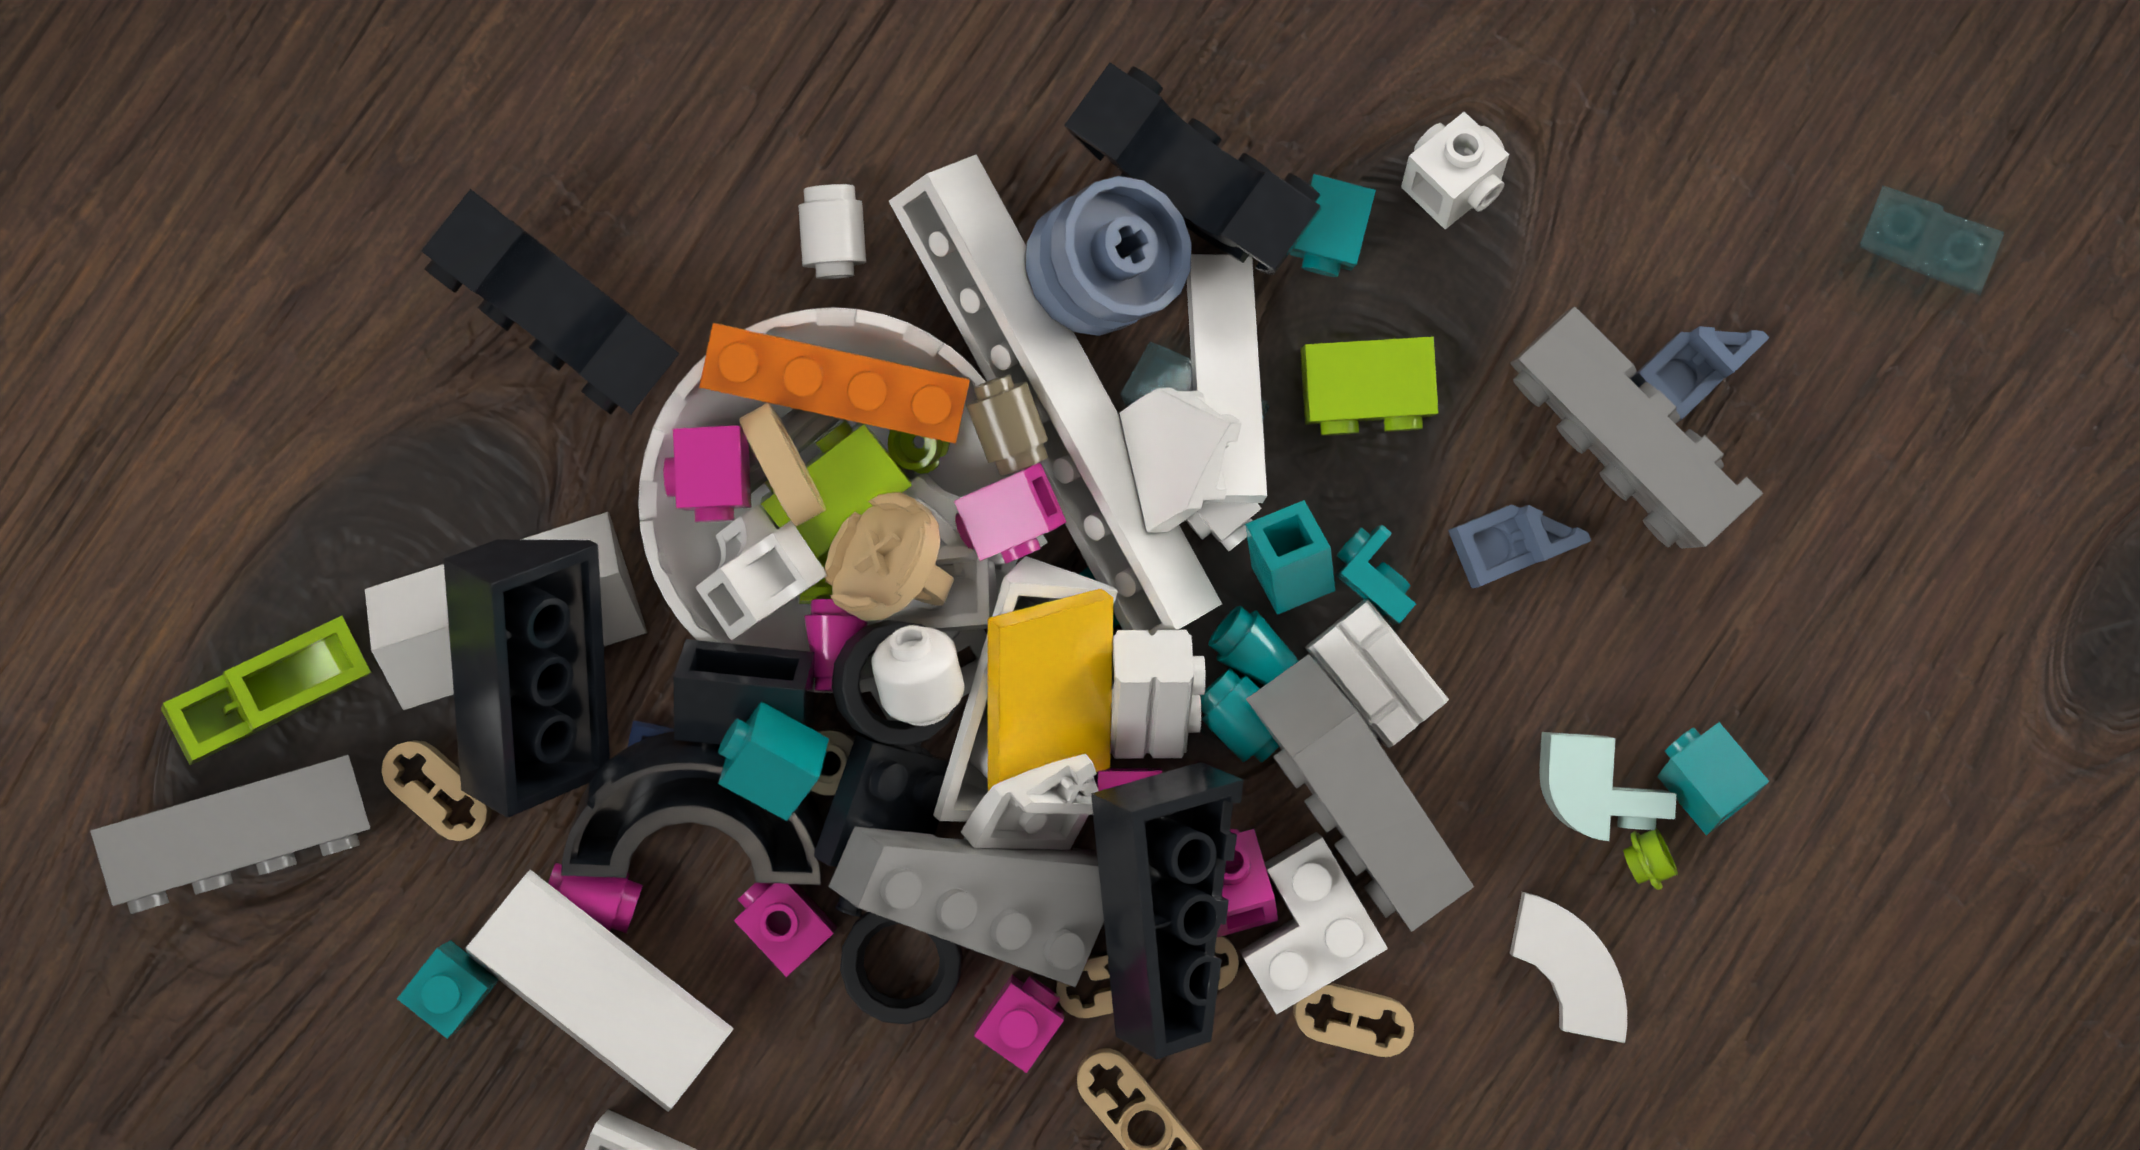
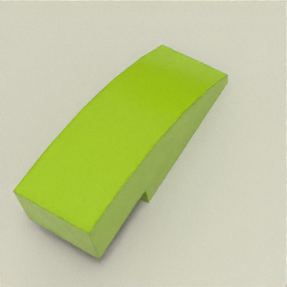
[161,616,371,765]

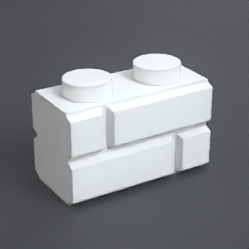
[1305,600,1449,748]
[1110,630,1205,759]

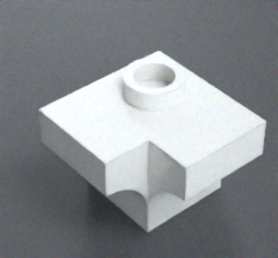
[695,504,827,641]

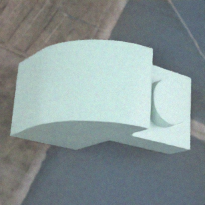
[1539,732,1676,841]

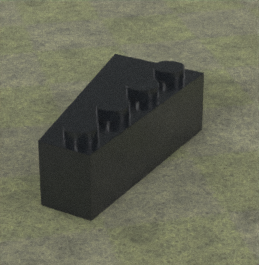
[1091,762,1244,1060]

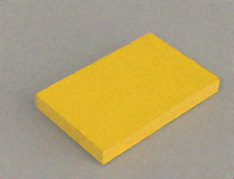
[988,588,1113,791]

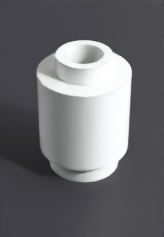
[798,184,866,279]

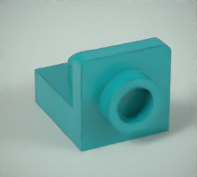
[1335,525,1416,624]

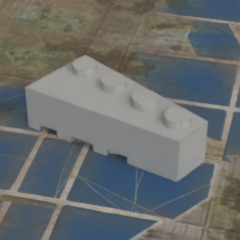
[1510,307,1763,549]
[1246,654,1474,932]
[90,755,370,914]
[829,827,1104,987]

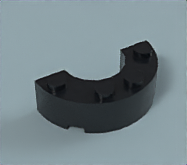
[1064,62,1321,275]
[421,189,679,415]
[561,732,824,885]

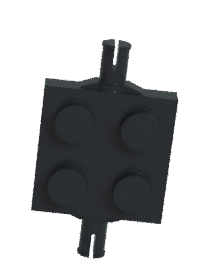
[813,735,950,917]

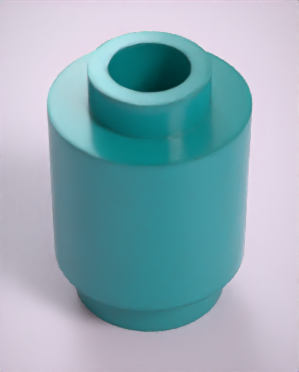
[1200,668,1279,762]

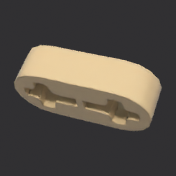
[739,403,826,526]
[381,740,492,841]
[1293,982,1414,1057]

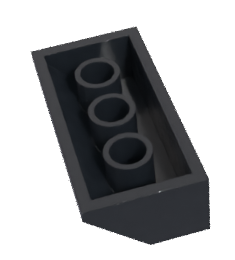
[443,539,610,818]

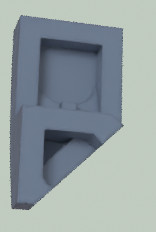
[1630,326,1769,422]
[1448,504,1591,589]

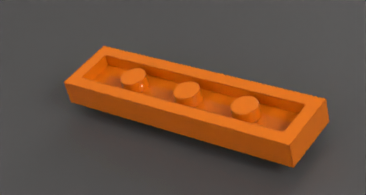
[699,322,970,444]

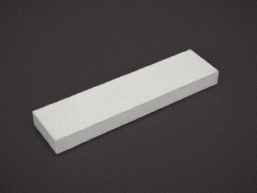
[1187,254,1267,503]

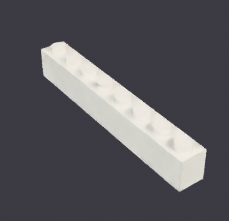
[889,155,1222,635]

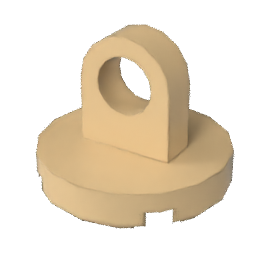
[825,492,954,621]

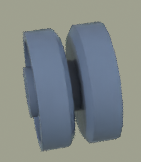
[1026,176,1192,336]

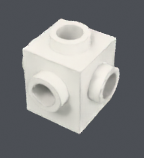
[1401,112,1509,230]

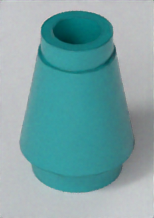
[1208,606,1299,685]

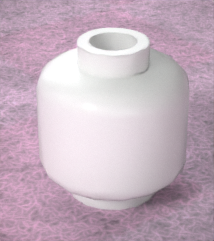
[872,625,964,726]

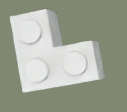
[1240,832,1388,1014]

